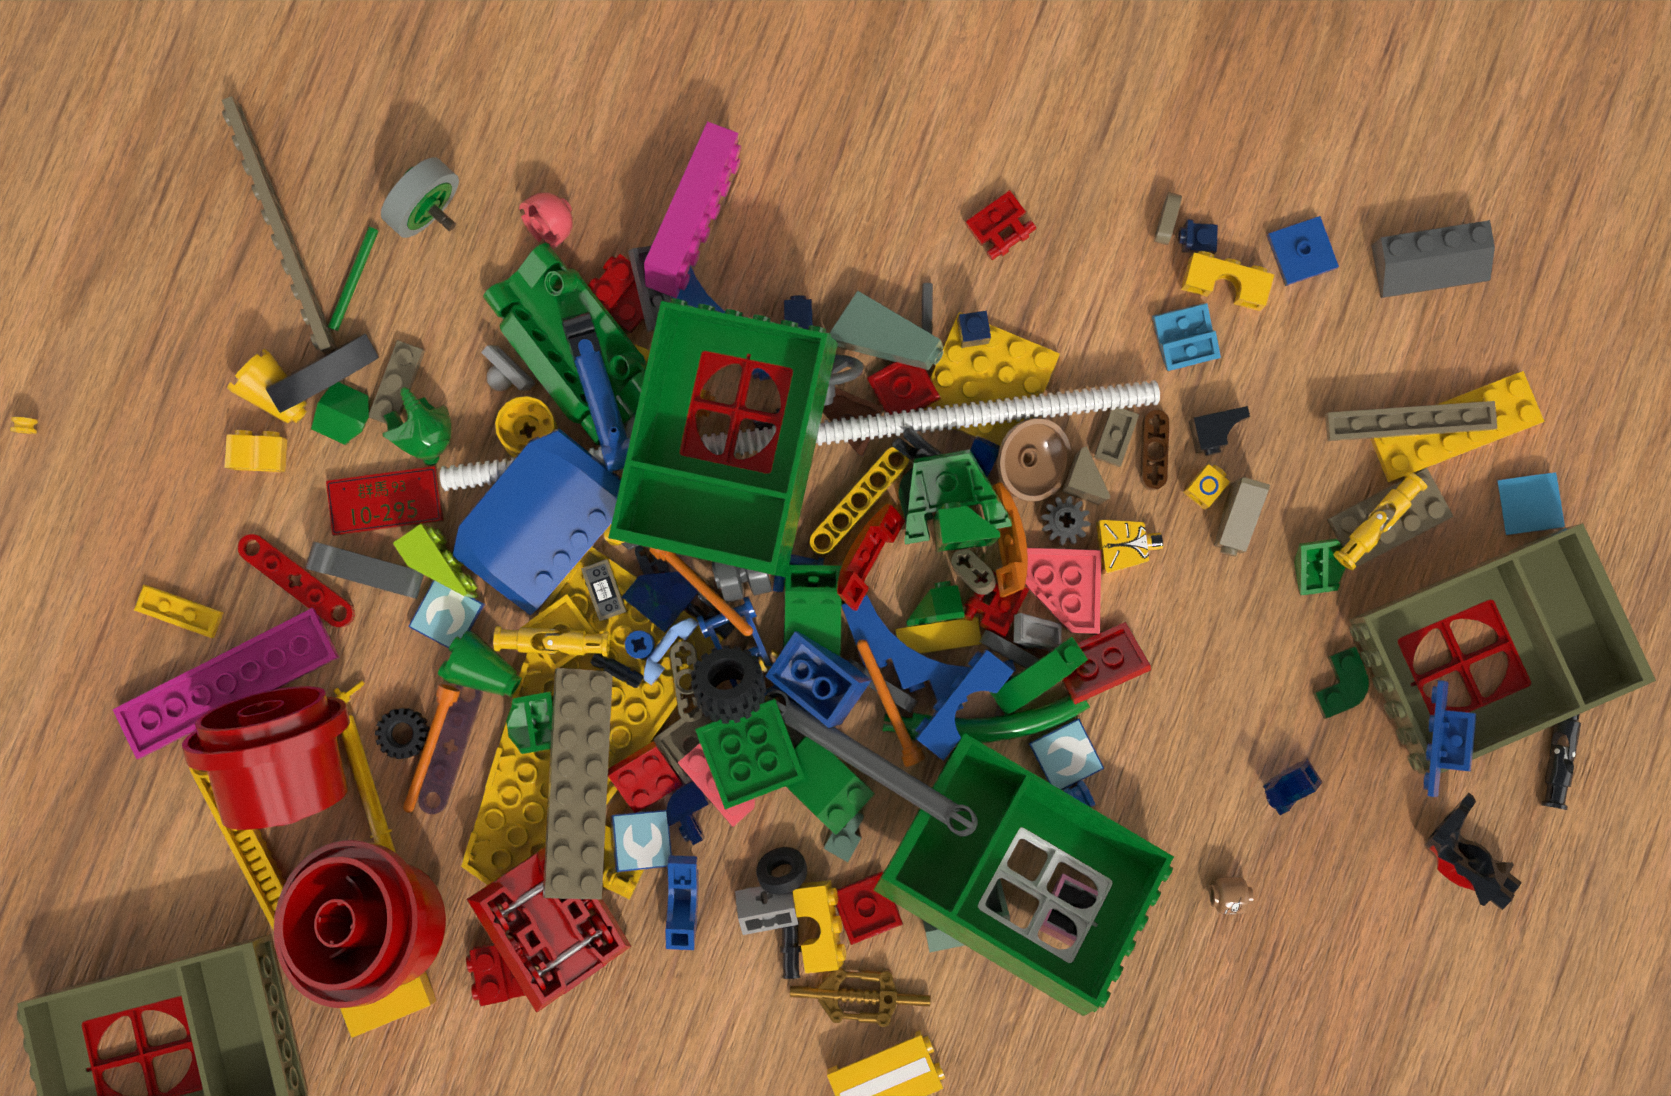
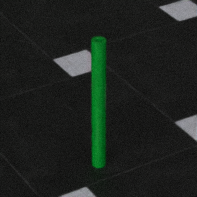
[328,227,379,331]

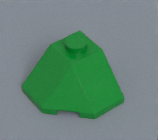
[906,581,965,627]

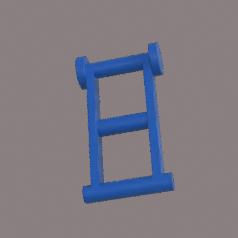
[697,596,785,695]

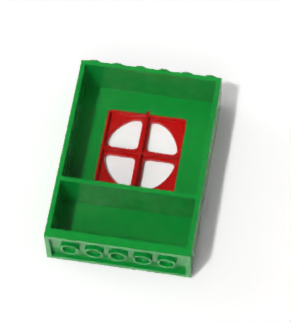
[608,298,838,577]

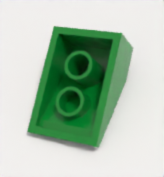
[786,736,875,835]

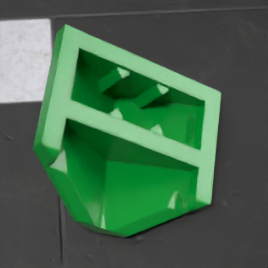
[311,382,370,445]
[1294,539,1346,596]
[506,691,553,754]

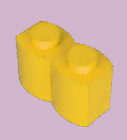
[224,430,287,472]

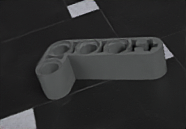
[305,541,424,599]

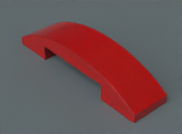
[837,504,905,611]

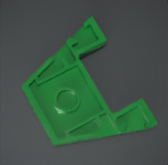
[904,449,1012,545]

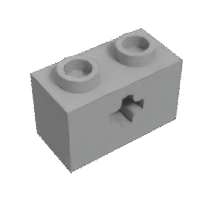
[735,886,798,935]

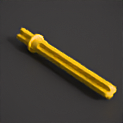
[341,715,396,853]

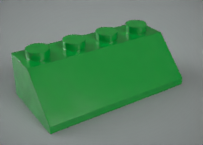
[933,502,1000,552]

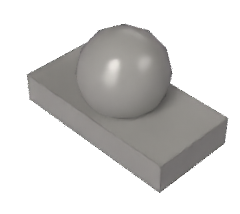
[481,345,535,391]
[1014,613,1062,651]

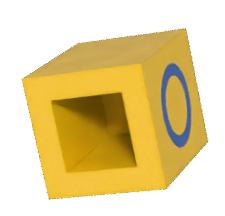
[1183,464,1230,510]

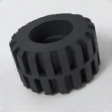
[691,645,766,724]

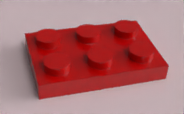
[1062,622,1151,705]

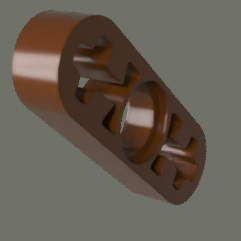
[1141,410,1170,490]

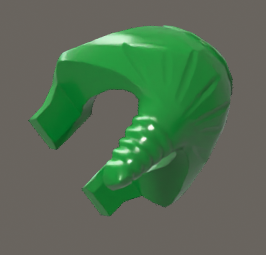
[382,387,451,466]

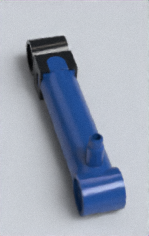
[561,312,630,472]

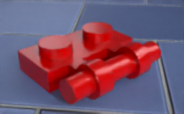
[965,190,1037,261]
[964,570,1029,638]

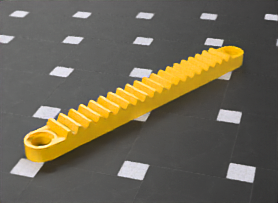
[189,767,286,931]

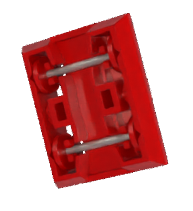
[466,847,632,1013]

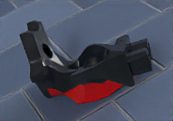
[1424,792,1522,910]

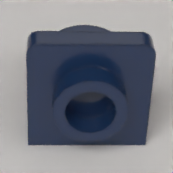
[1178,219,1218,254]

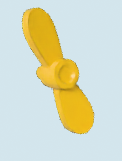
[334,680,365,703]

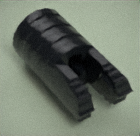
[892,428,943,462]
[686,592,736,640]

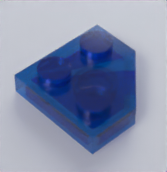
[622,572,699,633]

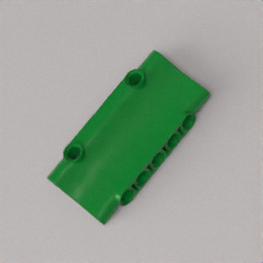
[483,243,647,445]

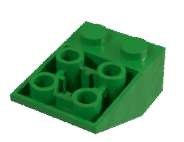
[784,565,842,656]

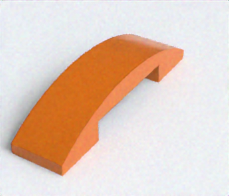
[992,482,1028,597]

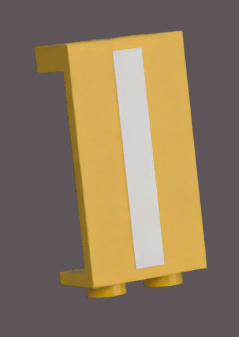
[827,1030,945,1096]

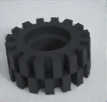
[375,708,430,759]

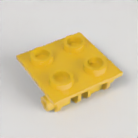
[602,825,644,900]

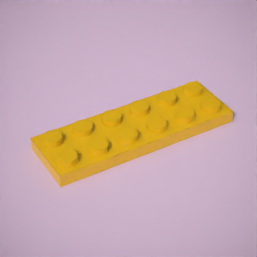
[1370,371,1545,482]

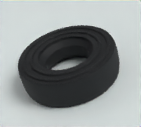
[756,847,807,894]

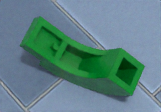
[990,637,1088,715]

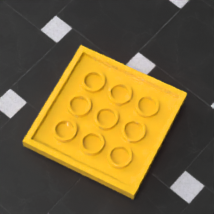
[923,312,1060,448]

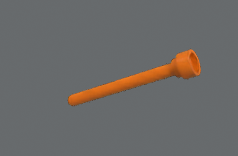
[649,548,753,636]
[857,639,926,767]
[403,684,460,813]

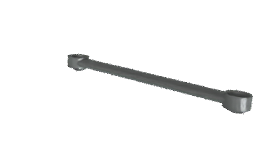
[762,690,977,836]

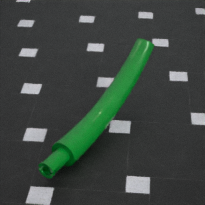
[882,694,1090,743]

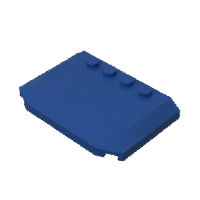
[453,428,621,615]

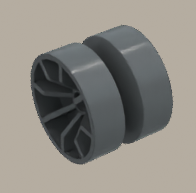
[712,562,772,603]

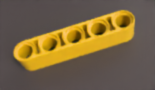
[810,447,909,555]

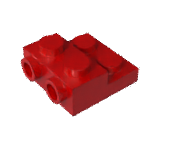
[588,254,644,333]
[466,943,528,1007]

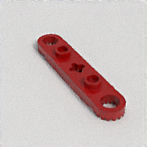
[238,534,355,627]

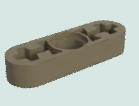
[670,641,704,722]

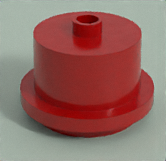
[182,686,350,830]
[274,840,446,1008]

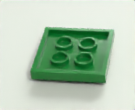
[695,699,805,810]

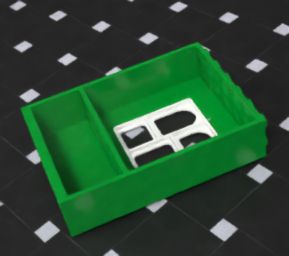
[874,733,1174,1016]

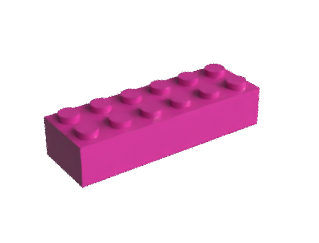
[644,121,741,298]

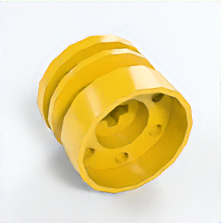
[495,396,558,458]

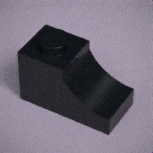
[1188,406,1250,456]

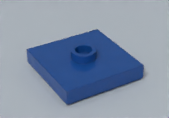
[1267,216,1339,286]

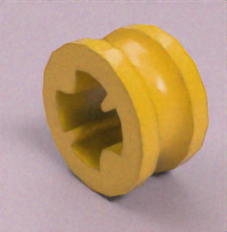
[10,417,38,434]

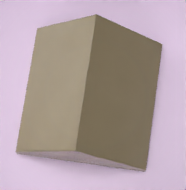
[1062,446,1111,505]

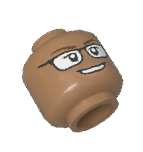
[1209,877,1253,914]

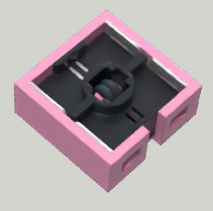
[1040,874,1098,946]

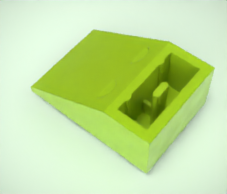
[393,524,479,599]

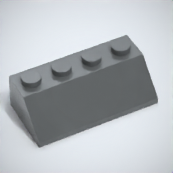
[1371,220,1495,298]

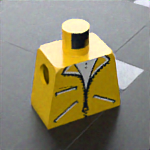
[1096,520,1163,574]

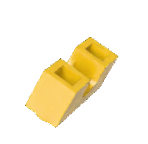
[1181,251,1274,311]
[793,880,846,974]

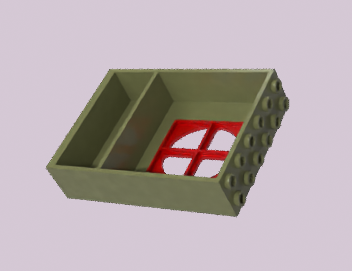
[1349,523,1656,774]
[17,934,308,1096]

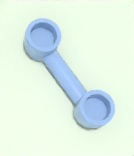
[644,618,699,685]

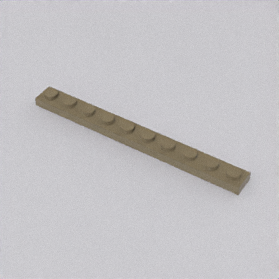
[222,96,337,354]

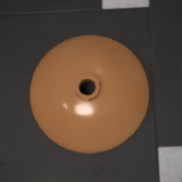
[997,418,1071,501]

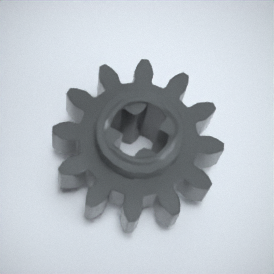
[1041,496,1091,546]

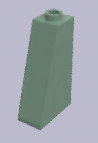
[830,291,944,370]

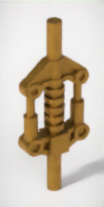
[790,967,931,1027]

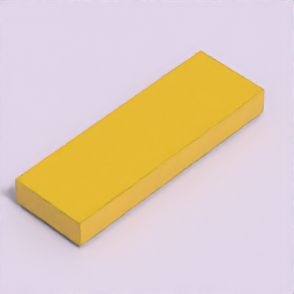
[134,584,224,638]
[895,617,981,653]

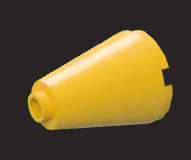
[227,348,308,424]

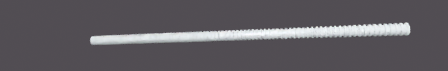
[440,380,1160,491]

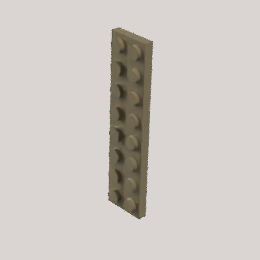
[543,668,612,899]

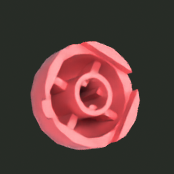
[519,192,573,249]

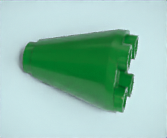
[438,631,522,697]

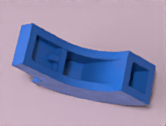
[665,855,699,950]

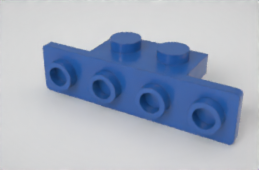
[1424,680,1476,797]

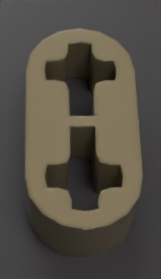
[1154,192,1182,245]
[951,549,996,595]

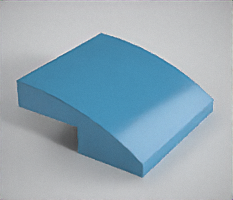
[1152,303,1221,371]
[1497,472,1565,535]

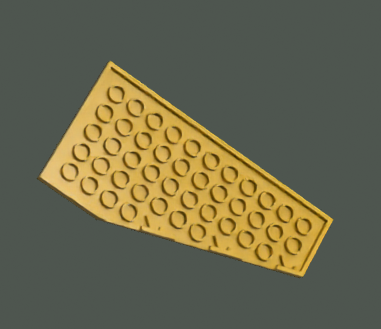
[461,547,723,885]

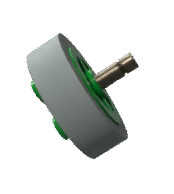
[381,157,459,238]

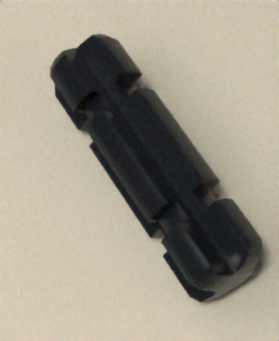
[590,653,644,688]

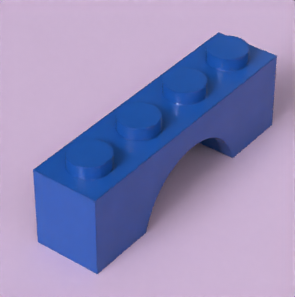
[915,650,1014,761]

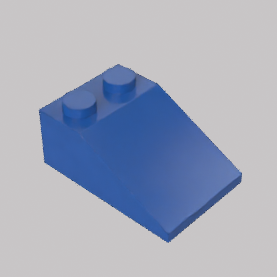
[765,631,872,728]

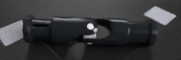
[1541,714,1581,810]

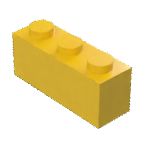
[340,971,437,1038]

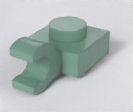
[824,812,864,862]

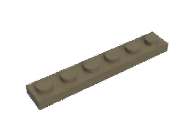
[1325,401,1498,441]

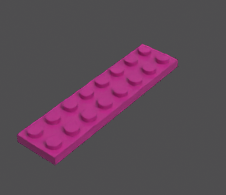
[112,608,340,759]

